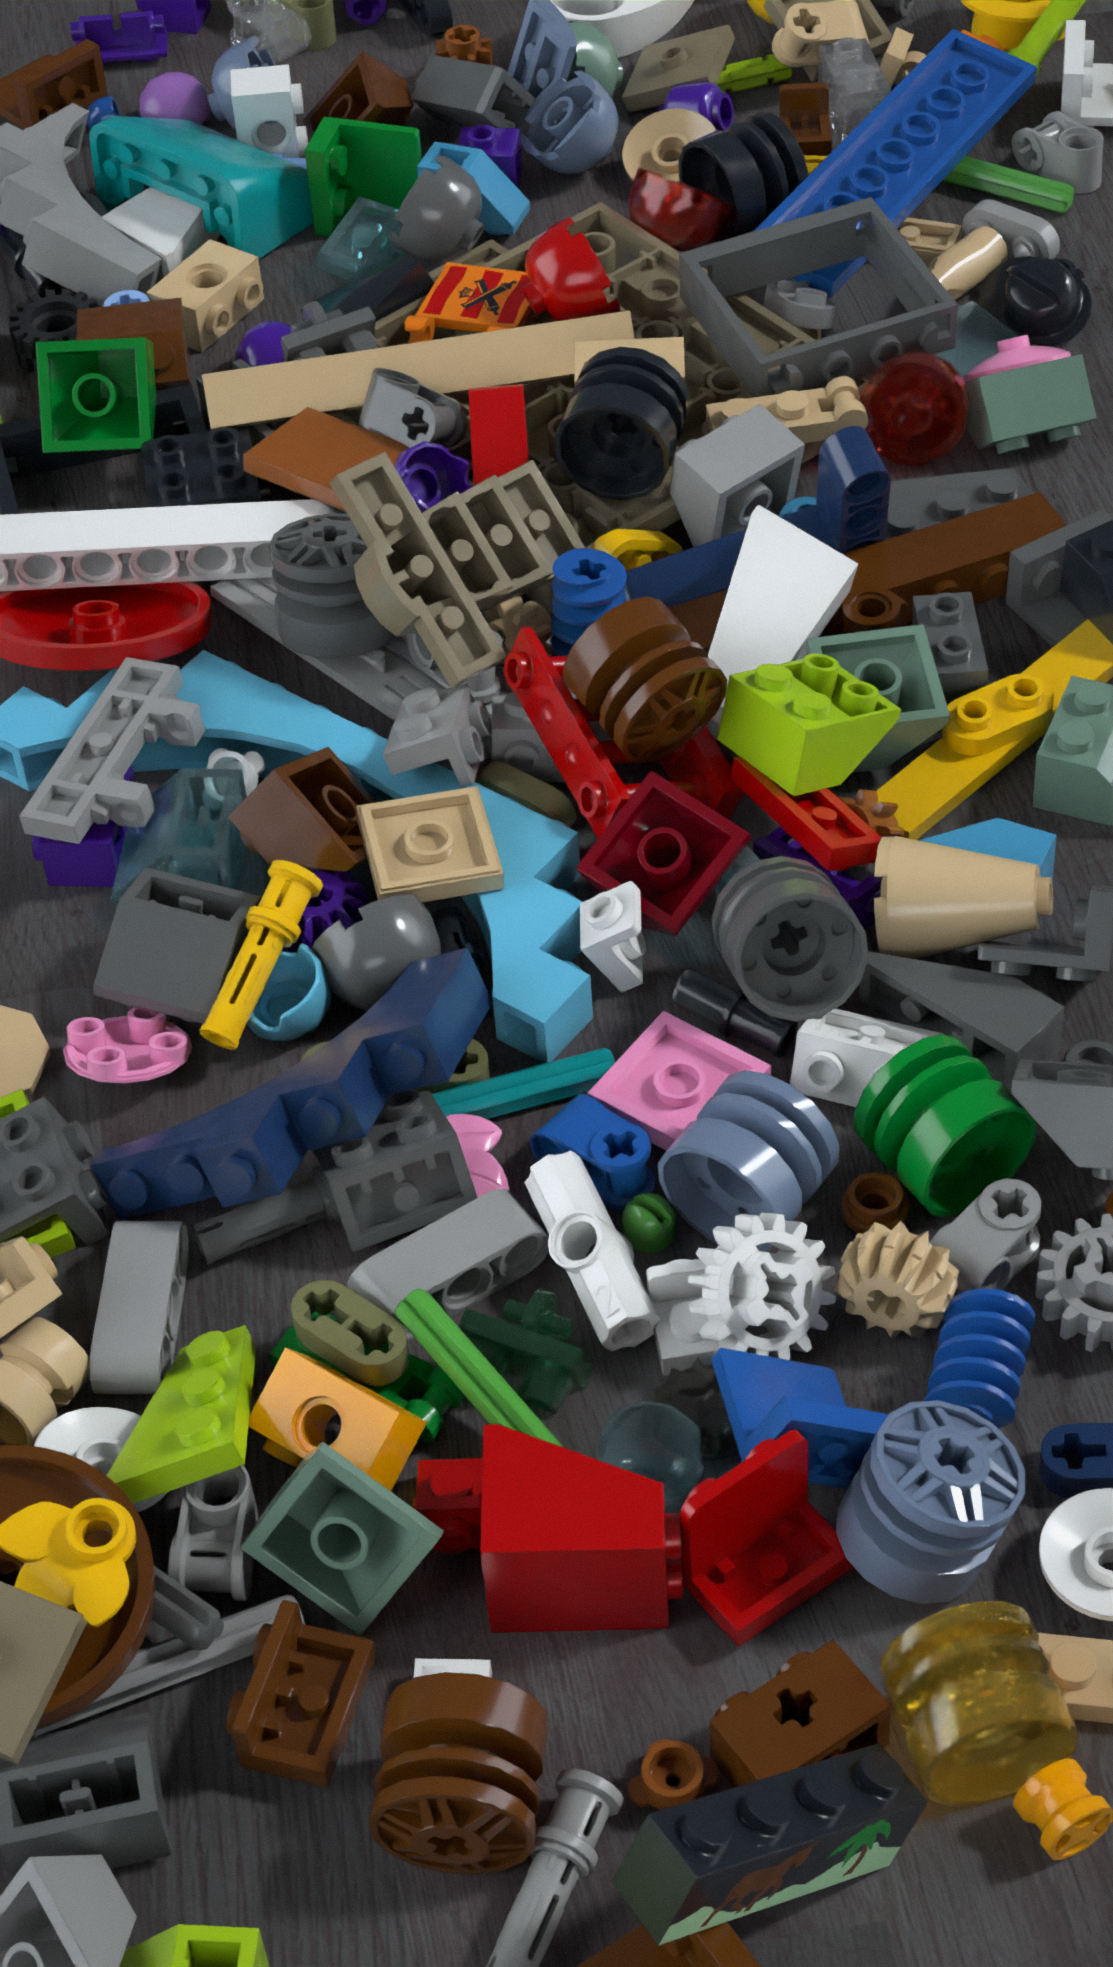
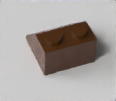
[77,297,193,391]
[228,746,376,872]

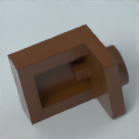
[779,82,832,156]

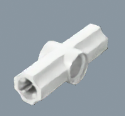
[524,1151,661,1352]

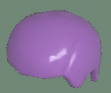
[139,72,211,125]

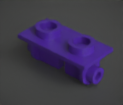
[70,10,168,65]

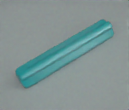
[432,1048,616,1119]

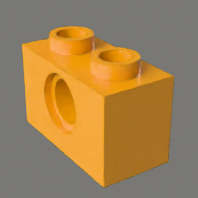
[249,1348,427,1492]

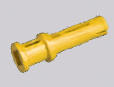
[199,860,323,1050]

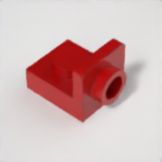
[412,1458,483,1553]

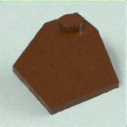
[303,51,414,143]

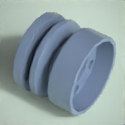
[658,1070,839,1252]
[836,1400,1025,1604]

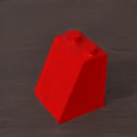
[480,1424,683,1633]

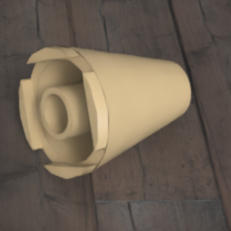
[874,836,1053,959]

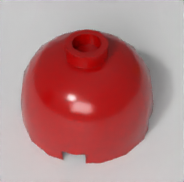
[521,217,620,322]

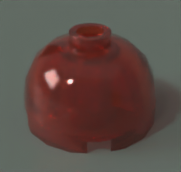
[628,167,733,252]
[859,351,970,466]

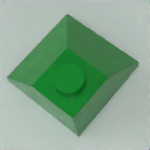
[36,337,156,453]

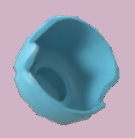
[246,943,331,1041]

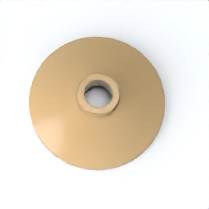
[622,109,716,194]

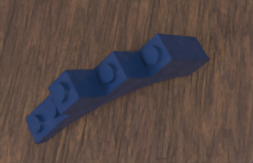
[90,948,493,1220]

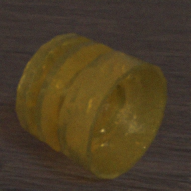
[880,1601,1079,1807]

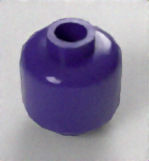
[659,82,734,131]

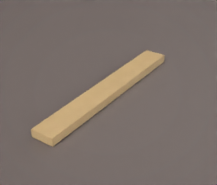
[202,311,635,431]

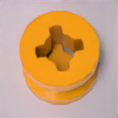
[1013,1758,1113,1860]

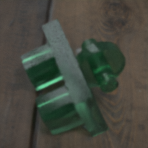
[458,1288,594,1414]

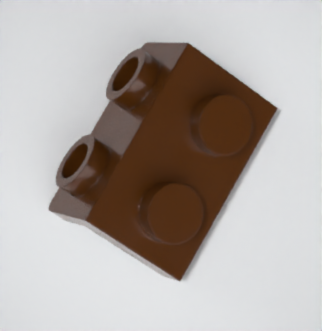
[227,1600,376,1788]

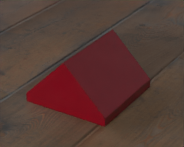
[576,771,752,937]

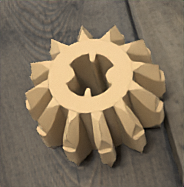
[835,1221,959,1339]

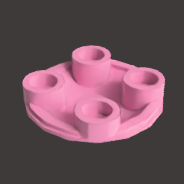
[63,1007,192,1084]

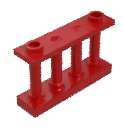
[502,627,744,839]

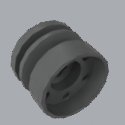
[269,513,395,658]
[711,856,869,1021]

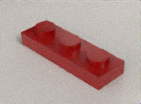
[730,756,882,871]

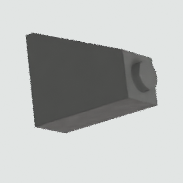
[411,55,536,151]

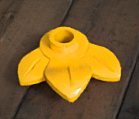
[0,1498,136,1628]

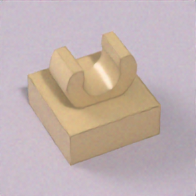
[869,27,926,98]

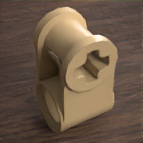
[772,0,870,68]

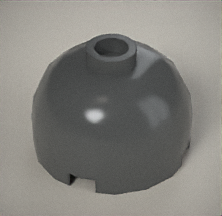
[389,155,485,262]
[311,894,441,1011]

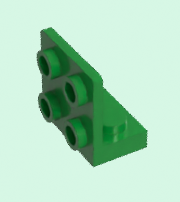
[305,116,422,237]

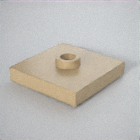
[356,786,504,903]

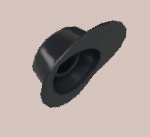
[978,256,1093,346]

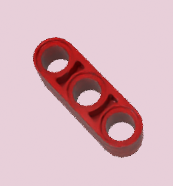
[468,384,529,486]

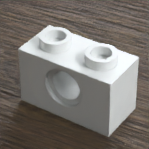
[230,64,308,158]

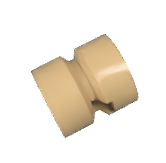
[0,1316,90,1446]

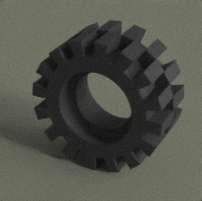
[8,289,100,377]

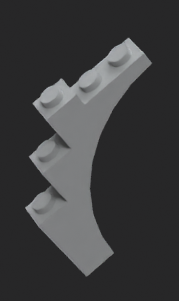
[0,103,162,306]

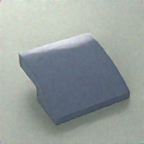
[508,0,577,99]

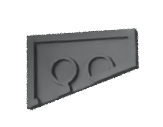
[886,468,1034,539]

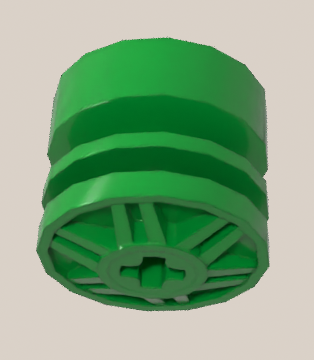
[853,1034,1037,1218]

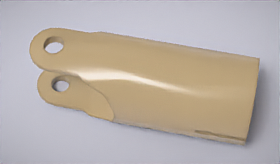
[928,226,1008,300]

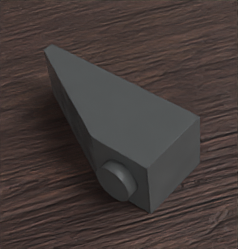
[859,952,1065,1091]

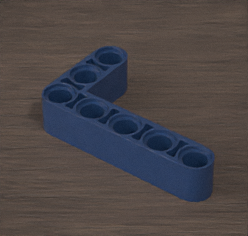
[624,426,891,608]

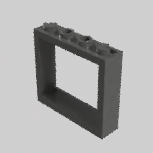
[679,197,958,398]

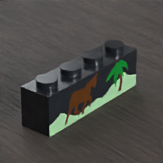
[611,1743,928,1946]

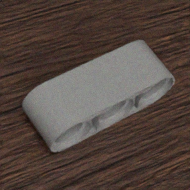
[347,1189,549,1341]
[90,1221,189,1395]

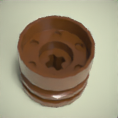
[563,597,728,763]
[369,1672,548,1875]

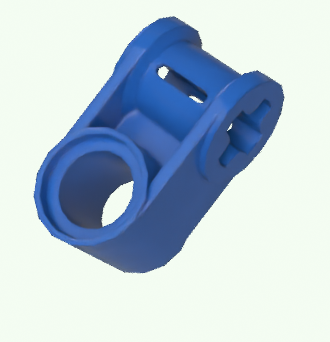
[530,1094,657,1212]

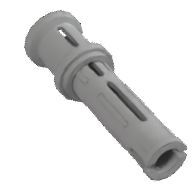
[486,1768,624,1967]

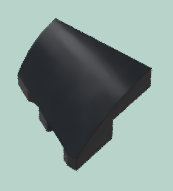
[300,253,434,321]

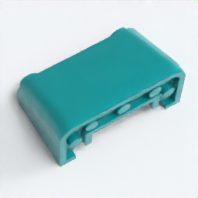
[89,116,313,259]

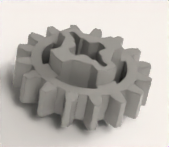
[1035,1214,1113,1352]

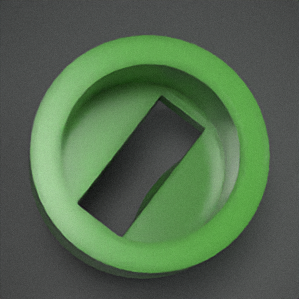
[622,1192,676,1253]

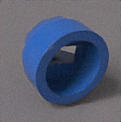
[86,95,120,130]

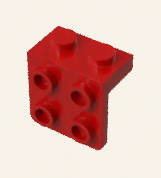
[680,1430,854,1647]

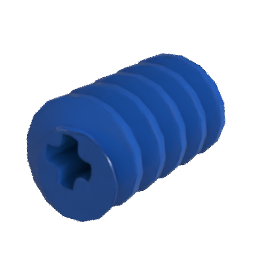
[550,548,627,657]
[924,1288,1035,1430]

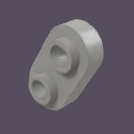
[962,199,1060,261]
[763,277,836,329]

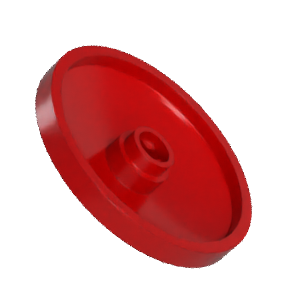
[0,582,212,671]

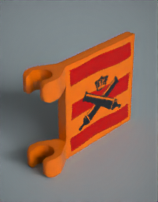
[404,262,532,344]

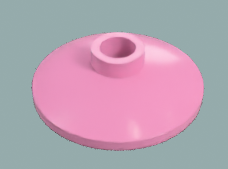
[964,335,1071,382]

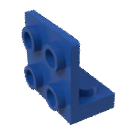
[711,1348,889,1489]

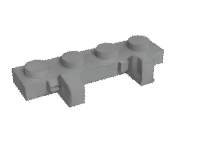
[19,657,206,844]

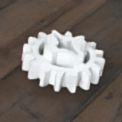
[688,1212,836,1360]

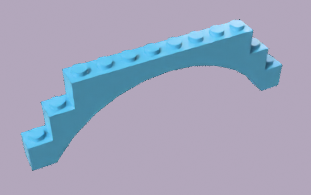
[0,650,593,1064]

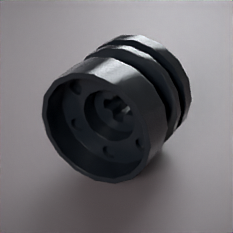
[678,112,809,242]
[554,347,689,500]

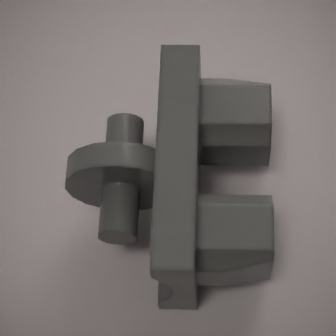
[280,301,378,363]

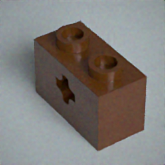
[709,1639,891,1788]

